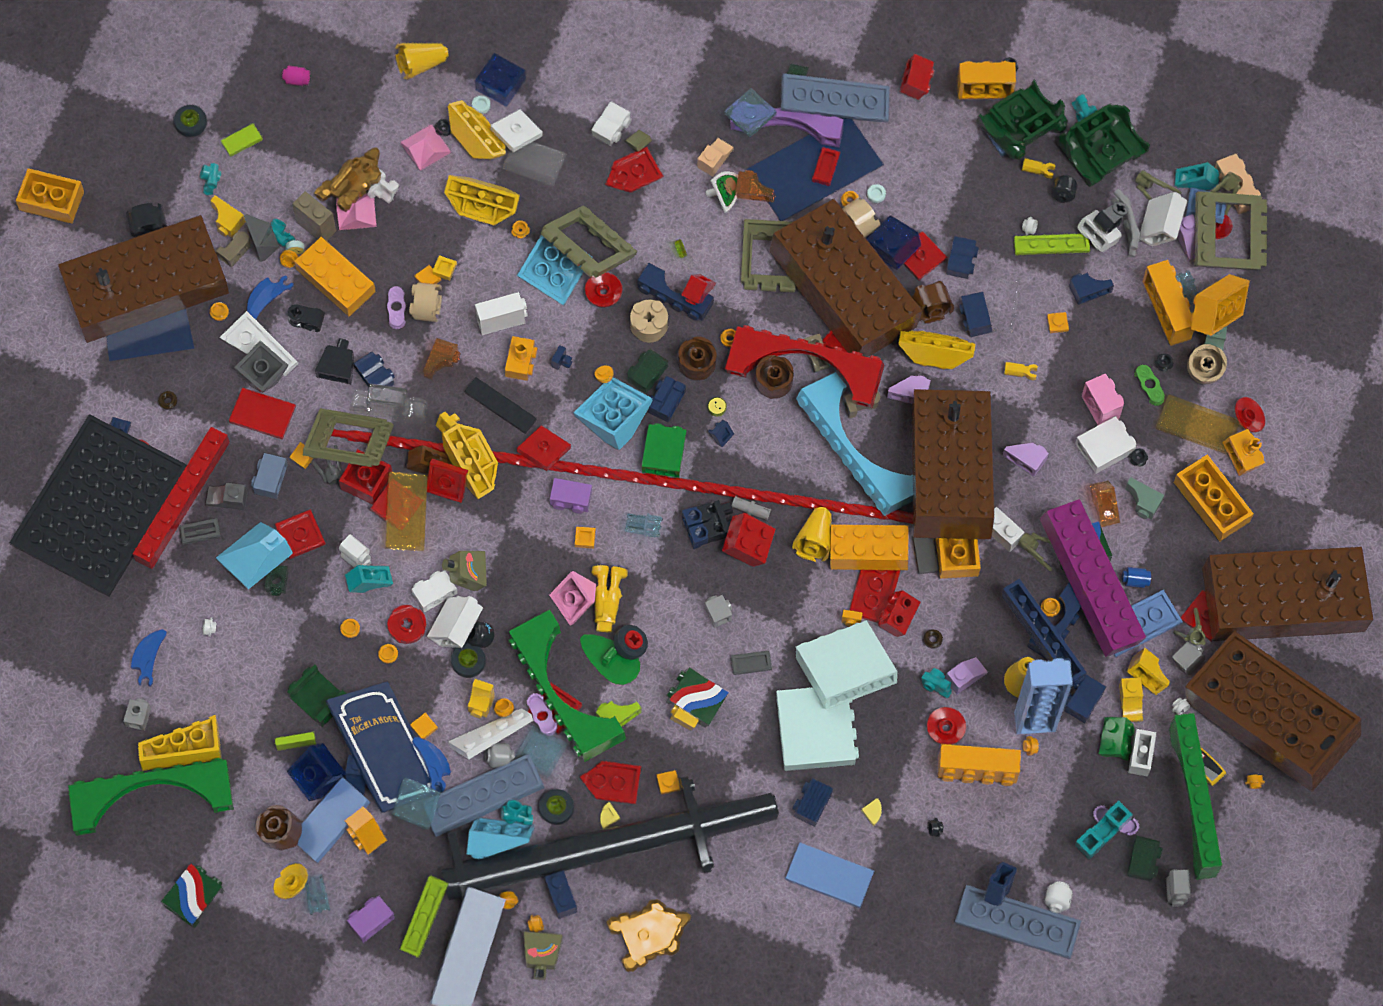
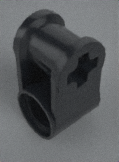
[1093,202,1128,234]
[288,304,325,332]

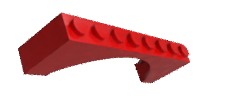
[725,325,885,408]

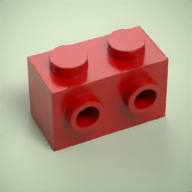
[900,54,934,100]
[878,590,921,637]

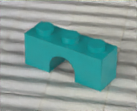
[1075,800,1133,860]

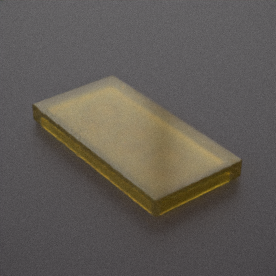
[1156,394,1239,455]
[385,472,427,551]

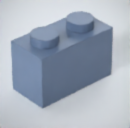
[251,453,288,499]

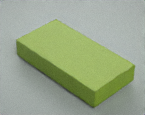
[221,124,263,157]
[275,732,316,751]

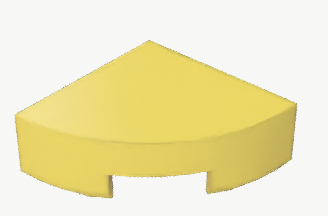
[862,798,882,826]
[600,802,620,829]

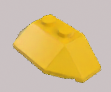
[448,100,506,159]
[444,175,520,225]
[899,331,975,369]
[442,423,498,499]

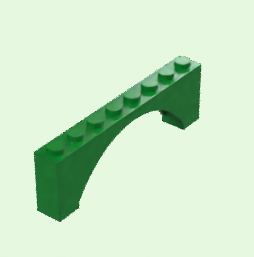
[508,610,626,762]
[1169,713,1223,880]
[68,758,234,836]

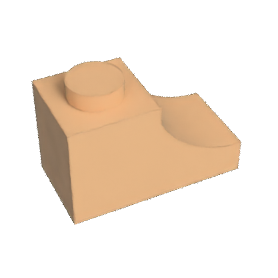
[697,138,733,177]

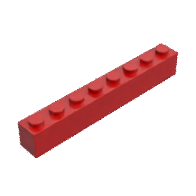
[133,427,230,569]

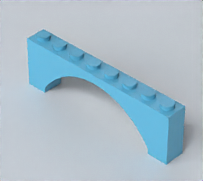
[796,372,913,516]

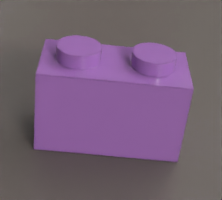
[550,478,592,514]
[347,896,395,943]

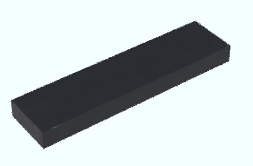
[465,377,537,434]

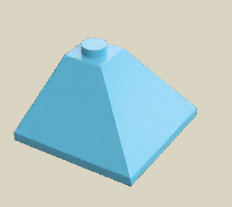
[517,235,593,305]
[574,377,653,450]
[216,522,293,589]
[467,817,535,859]

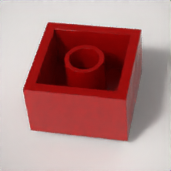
[339,449,393,505]
[722,513,775,567]

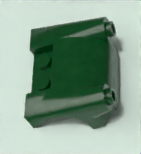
[976,80,1068,160]
[1058,104,1150,188]

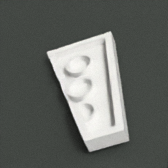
[220,311,299,376]
[448,709,534,759]

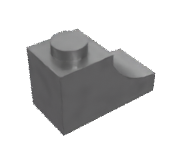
[206,483,247,510]

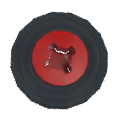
[614,625,648,660]

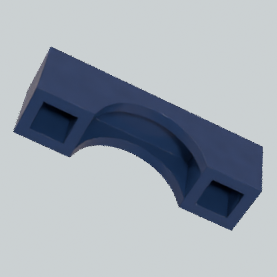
[638,263,714,322]
[1028,582,1083,658]

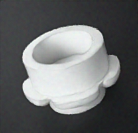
[1022,217,1037,235]
[202,618,216,637]
[1172,698,1190,715]

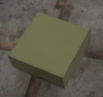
[625,130,652,152]

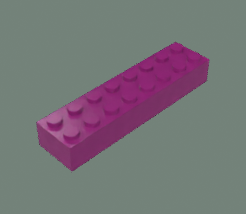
[1040,499,1146,657]

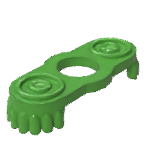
[1135,365,1165,406]

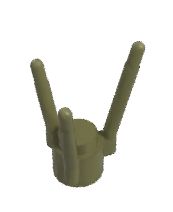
[1135,170,1182,200]
[1210,171,1241,215]
[1018,532,1052,571]
[1173,608,1206,645]

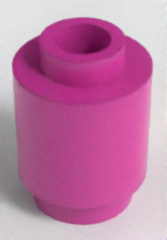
[282,66,310,86]

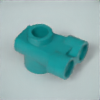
[1071,94,1097,122]
[200,163,221,195]
[271,218,295,246]
[922,668,952,698]
[501,800,533,826]

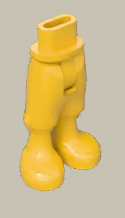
[591,565,628,633]

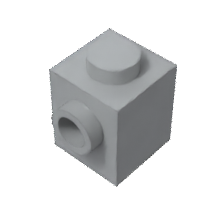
[705,595,732,628]
[1172,641,1205,675]
[124,699,151,731]

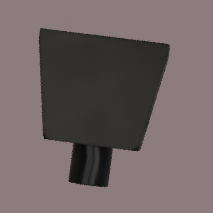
[315,338,354,385]

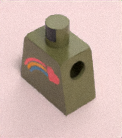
[442,551,487,591]
[524,932,563,980]

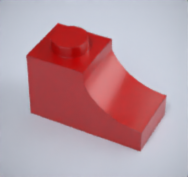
[682,274,716,305]

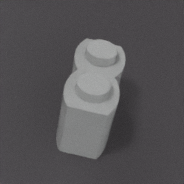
[1166,870,1191,907]

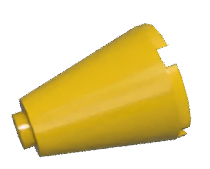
[395,43,448,80]
[792,507,832,562]
[1004,657,1034,698]

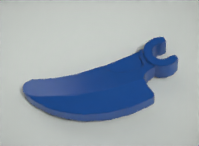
[247,275,294,320]
[131,629,167,687]
[412,737,451,793]

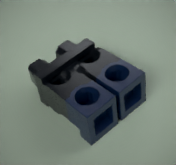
[682,500,733,549]

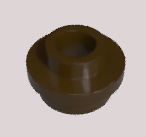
[158,391,178,410]
[923,629,943,649]

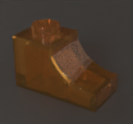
[736,170,775,202]
[423,338,461,379]
[1090,481,1120,527]

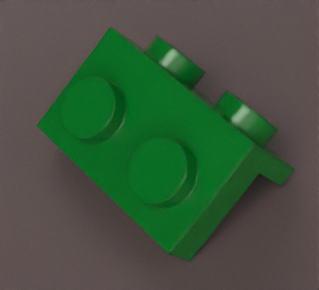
[1099,717,1135,761]

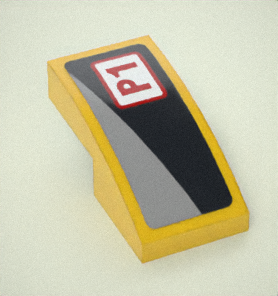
[1201,748,1226,786]

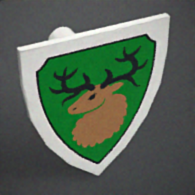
[706,171,740,213]

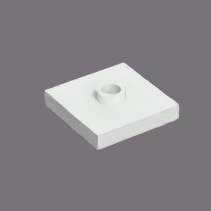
[491,109,543,152]

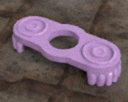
[387,286,406,329]
[527,693,557,736]
[1093,805,1139,835]

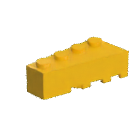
[138,715,221,771]

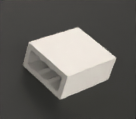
[1140,192,1187,246]
[475,292,527,335]
[1075,416,1136,474]
[427,596,483,648]

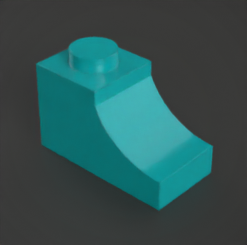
[1175,162,1220,191]
[345,565,393,593]

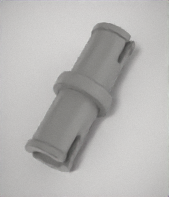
[732,496,771,521]

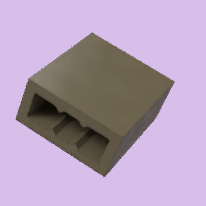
[292,191,336,241]

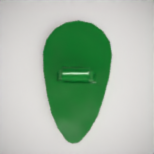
[580,634,640,685]

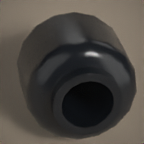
[1052,175,1077,203]
[467,621,495,648]

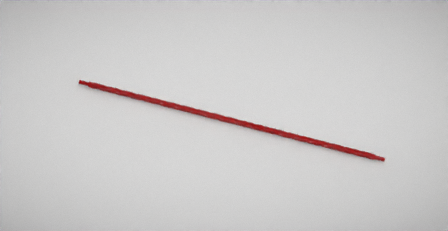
[331,429,913,524]

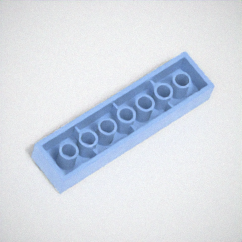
[1014,658,1072,734]

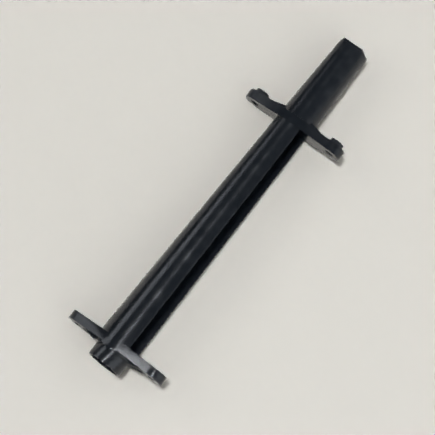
[441,776,779,903]

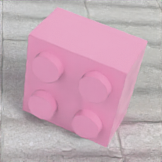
[1082,373,1124,425]

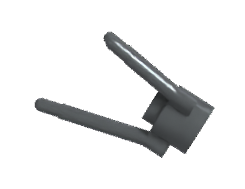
[311,445,343,485]

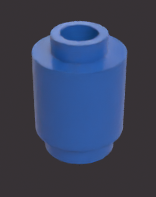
[1122,567,1151,588]

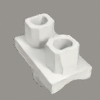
[368,169,399,203]

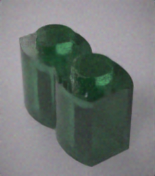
[627,349,668,394]
[1127,836,1162,882]

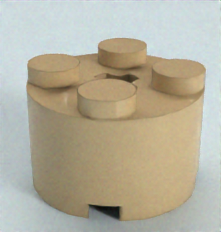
[842,197,881,238]
[409,282,442,322]
[630,300,668,343]
[1187,344,1227,384]

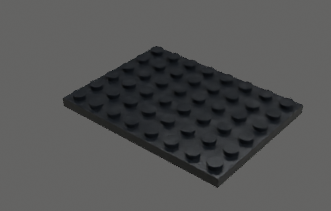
[9,414,187,597]

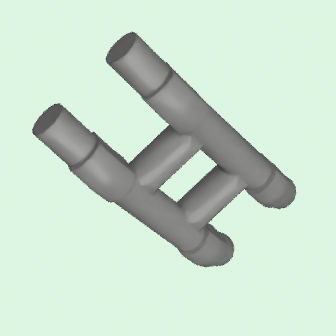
[1111,189,1140,258]

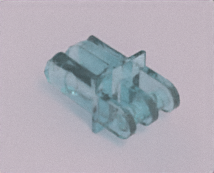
[1175,270,1199,305]
[625,513,663,537]
[305,875,330,915]

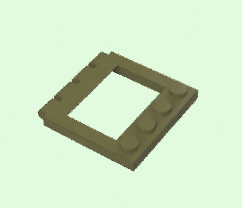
[1195,191,1267,270]
[541,205,638,278]
[741,219,801,293]
[303,408,394,467]

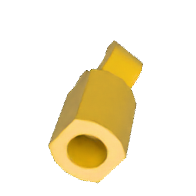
[1022,158,1056,179]
[1004,362,1038,380]

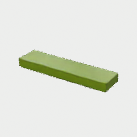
[1014,234,1090,255]
[400,875,449,957]

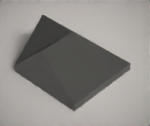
[244,214,279,262]
[234,340,289,393]

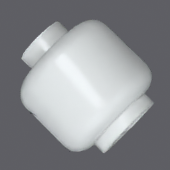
[1045,882,1073,913]

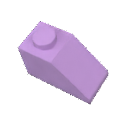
[1177,214,1195,260]
[887,376,930,404]
[1003,443,1049,476]
[945,658,988,694]

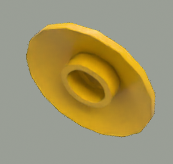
[273,863,308,899]

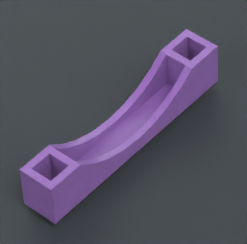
[730,102,843,147]

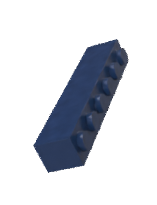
[1002,579,1087,688]

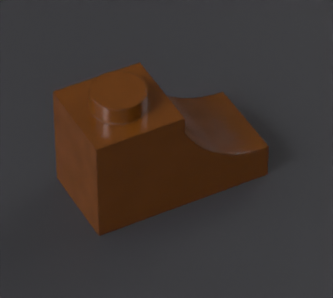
[407,445,452,474]

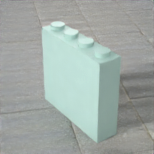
[796,620,897,710]
[776,688,859,771]

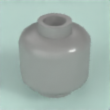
[485,743,515,768]

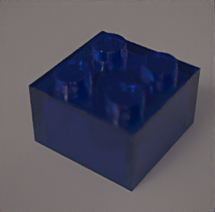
[475,53,526,107]
[866,215,921,270]
[287,743,346,802]

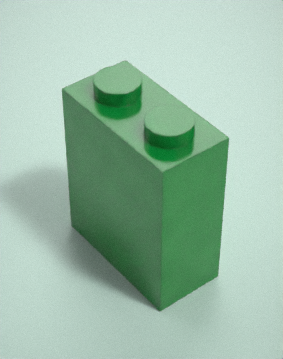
[642,423,686,478]

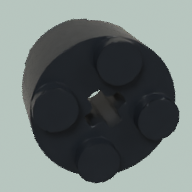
[126,203,167,237]

